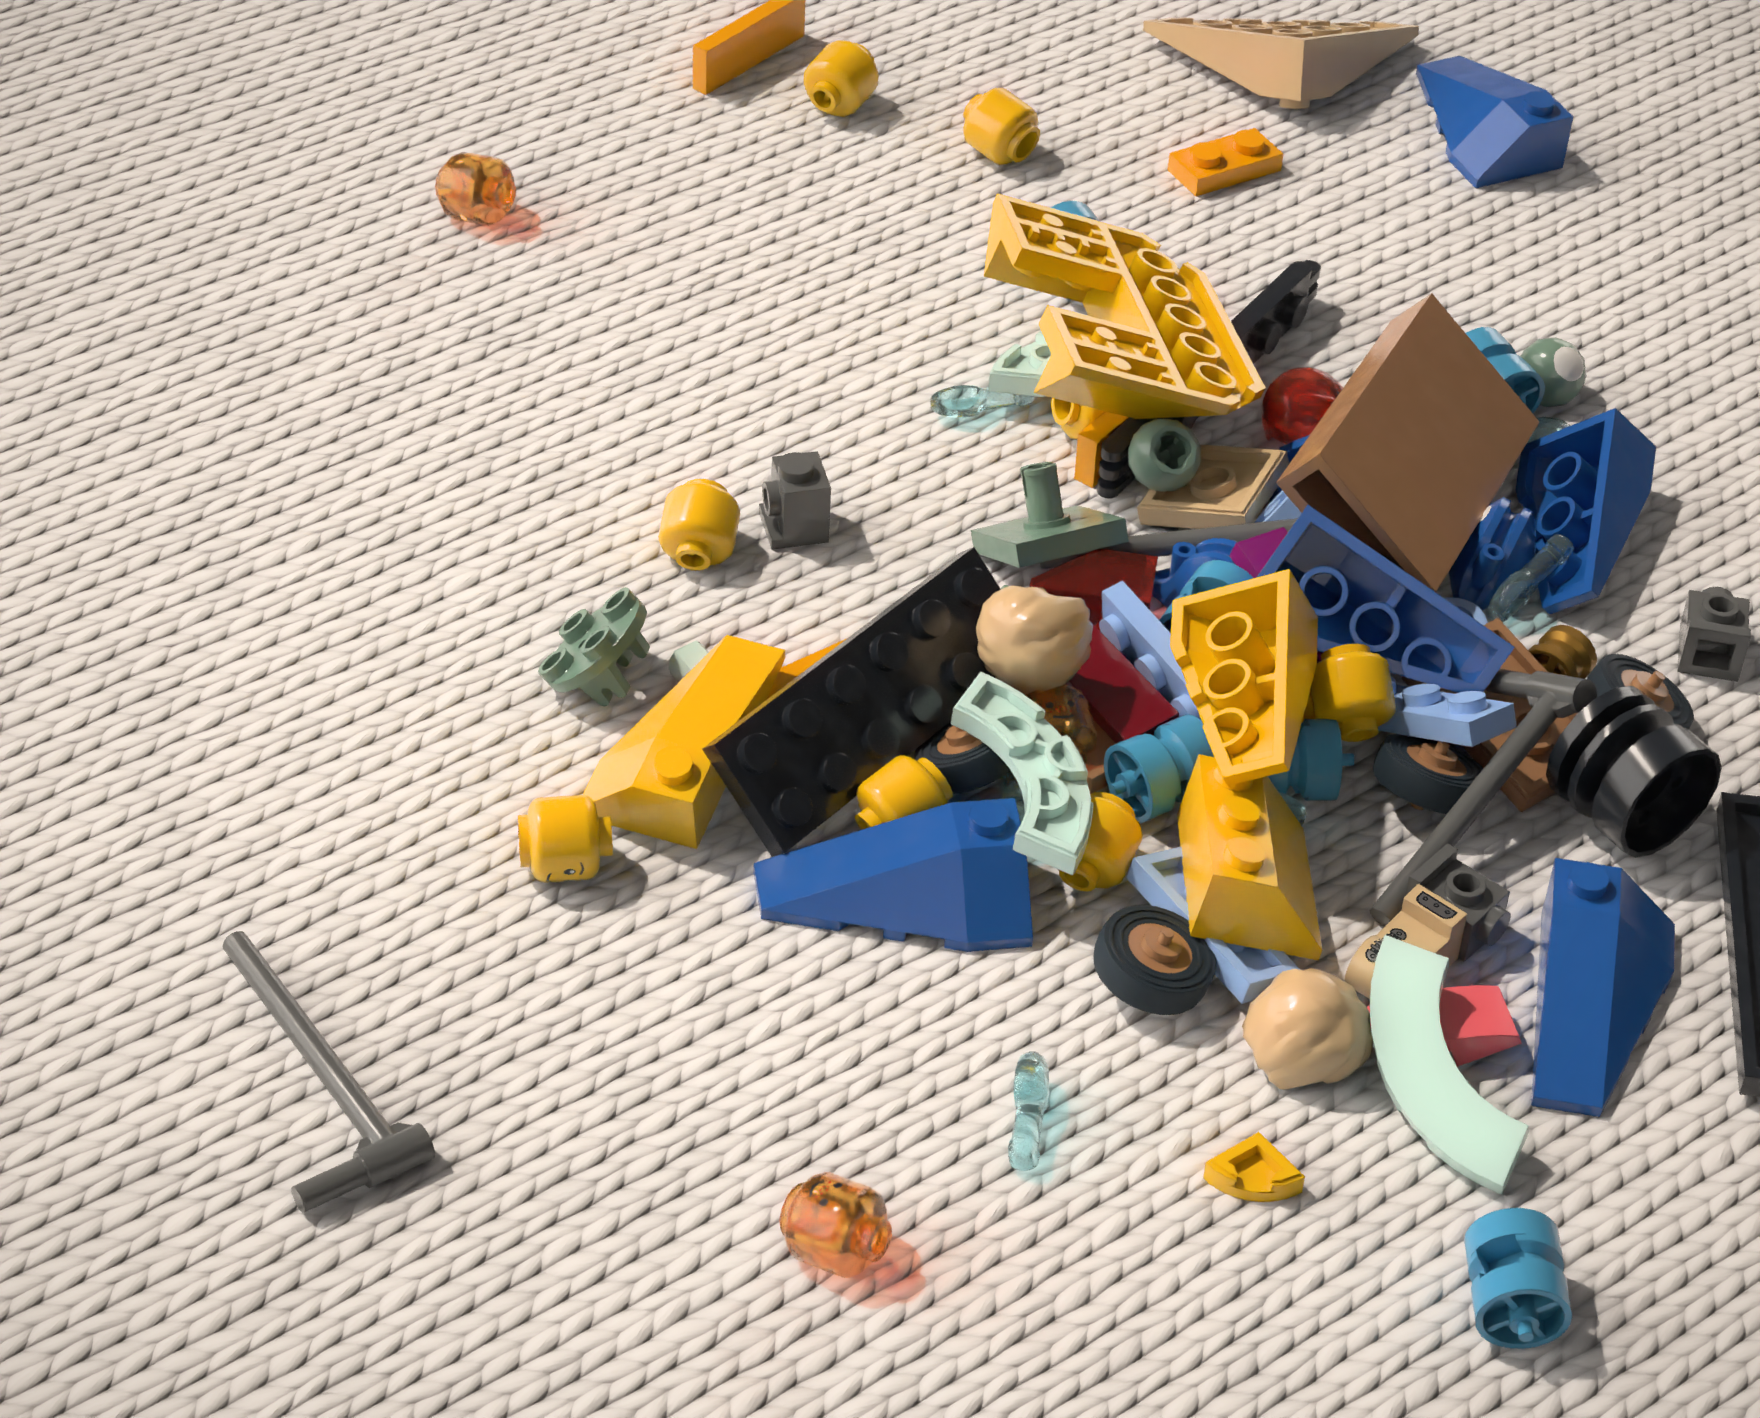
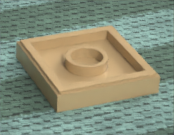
[1137,445,1289,529]

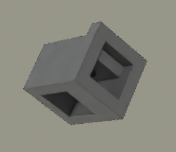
[759,451,831,550]
[1677,587,1751,682]
[1405,843,1511,962]

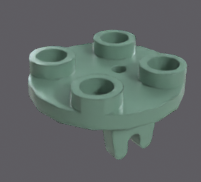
[538,587,650,706]

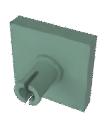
[971,462,1129,568]

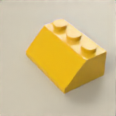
[1177,754,1323,961]

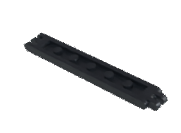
[1097,260,1321,498]

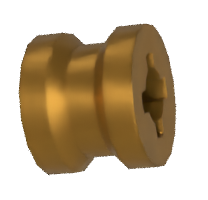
[1528,625,1597,679]

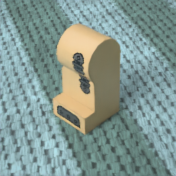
[1345,884,1467,999]

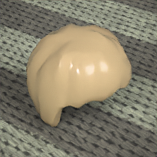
[976,585,1093,695]
[1242,968,1373,1090]

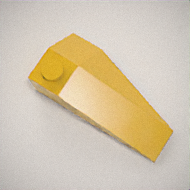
[1170,569,1318,786]
[583,635,786,849]

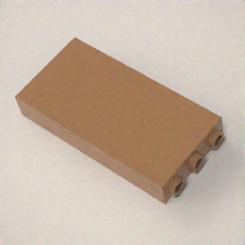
[1276,293,1539,592]

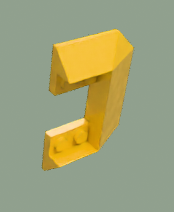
[984,193,1266,419]

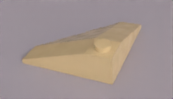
[1143,17,1419,109]

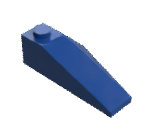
[1416,56,1574,188]
[1515,408,1656,615]
[1256,505,1515,693]
[753,798,1033,952]
[1531,858,1675,1117]

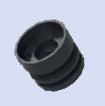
[1546,686,1722,858]

